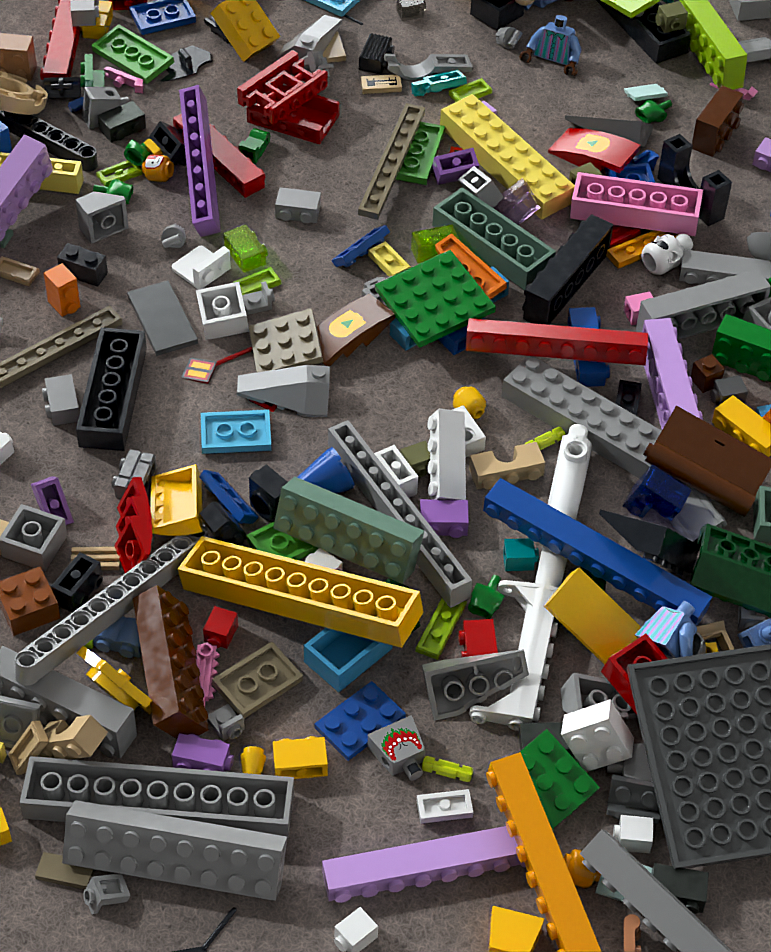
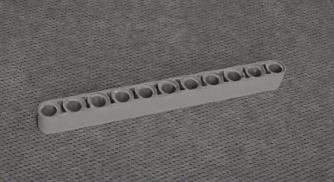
[15,525,208,685]

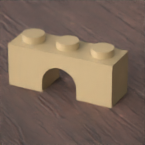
[469,442,545,489]
[39,715,108,759]

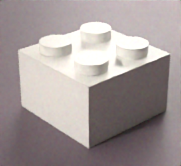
[196,282,249,340]
[561,699,634,772]

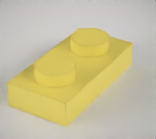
[368,241,411,277]

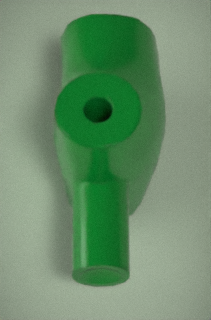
[635,99,672,124]
[124,139,152,166]
[93,179,134,204]
[468,575,505,619]

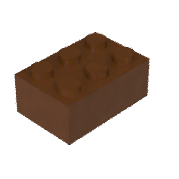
[692,86,744,157]

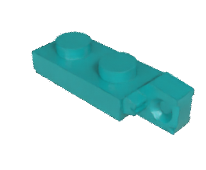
[411,70,467,96]

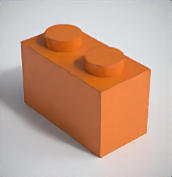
[44,263,81,317]

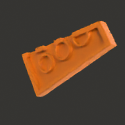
[435,233,507,300]

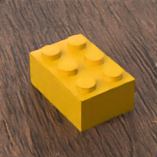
[210,0,281,62]

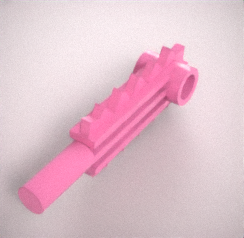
[195,642,220,706]

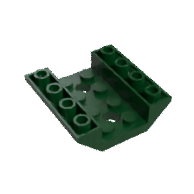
[690,523,771,618]

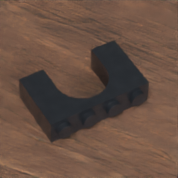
[657,134,732,226]

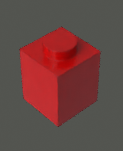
[203,606,238,649]

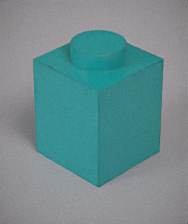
[503,538,539,571]

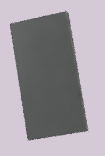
[127,280,198,356]

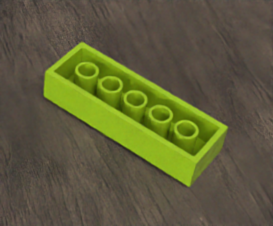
[679,0,748,90]

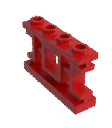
[237,50,328,125]

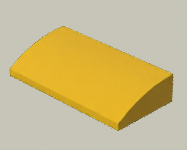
[150,464,202,536]
[544,568,641,665]

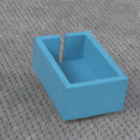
[304,628,393,692]

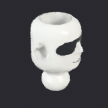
[641,234,693,275]

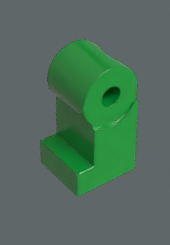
[239,128,271,164]

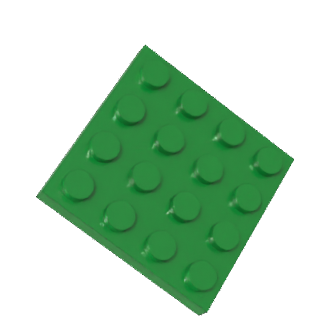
[375,250,496,348]

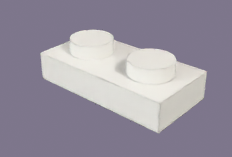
[416,789,473,824]

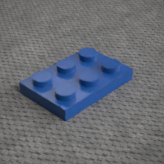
[129,0,196,35]
[314,681,406,761]

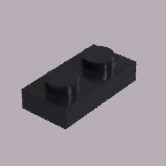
[616,380,642,416]

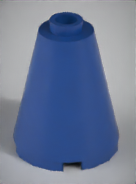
[298,447,355,494]

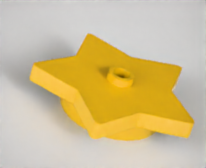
[76,646,153,714]

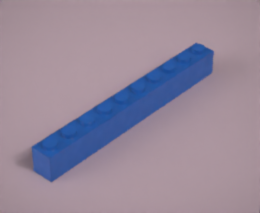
[483,478,712,627]

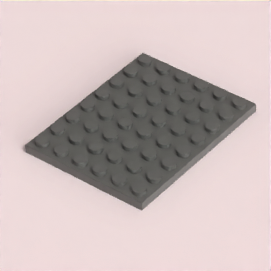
[626,644,771,869]

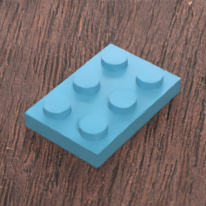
[201,410,272,454]

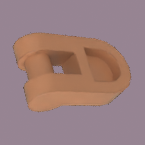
[624,914,641,952]

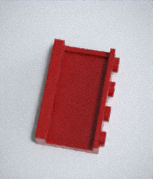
[246,85,340,145]

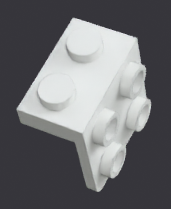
[172,246,231,290]

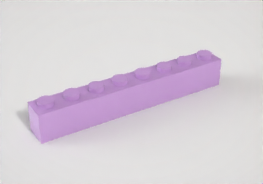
[322,826,526,903]

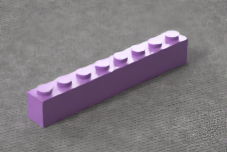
[179,85,221,237]

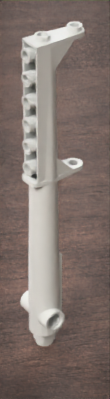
[469,424,592,731]

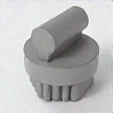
[495,27,523,49]
[161,223,186,248]

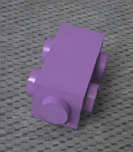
[172,733,234,772]

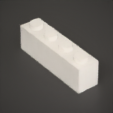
[428,408,466,500]

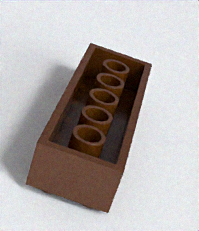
[133,585,209,739]

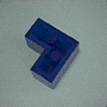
[622,465,692,521]

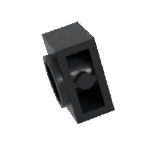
[249,464,288,523]

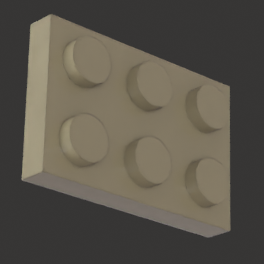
[212,642,303,719]

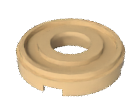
[0,71,48,115]

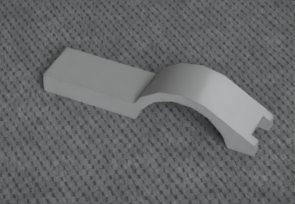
[384,54,473,80]

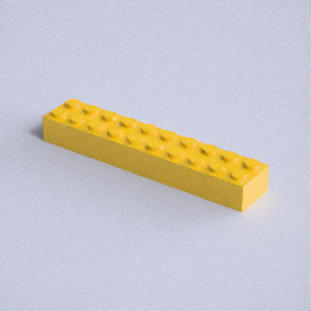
[178,536,424,648]

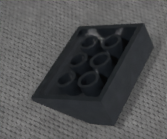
[599,509,700,575]

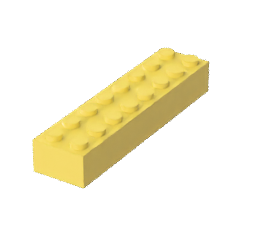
[440,94,575,220]

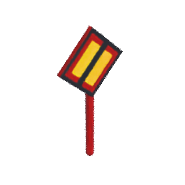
[181,347,253,384]

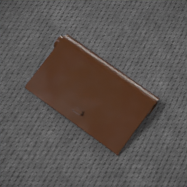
[643,405,771,517]

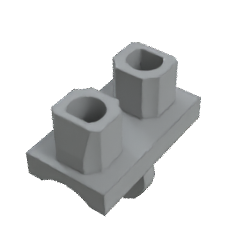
[302,51,334,87]

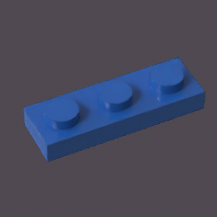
[331,225,390,267]
[199,470,259,524]

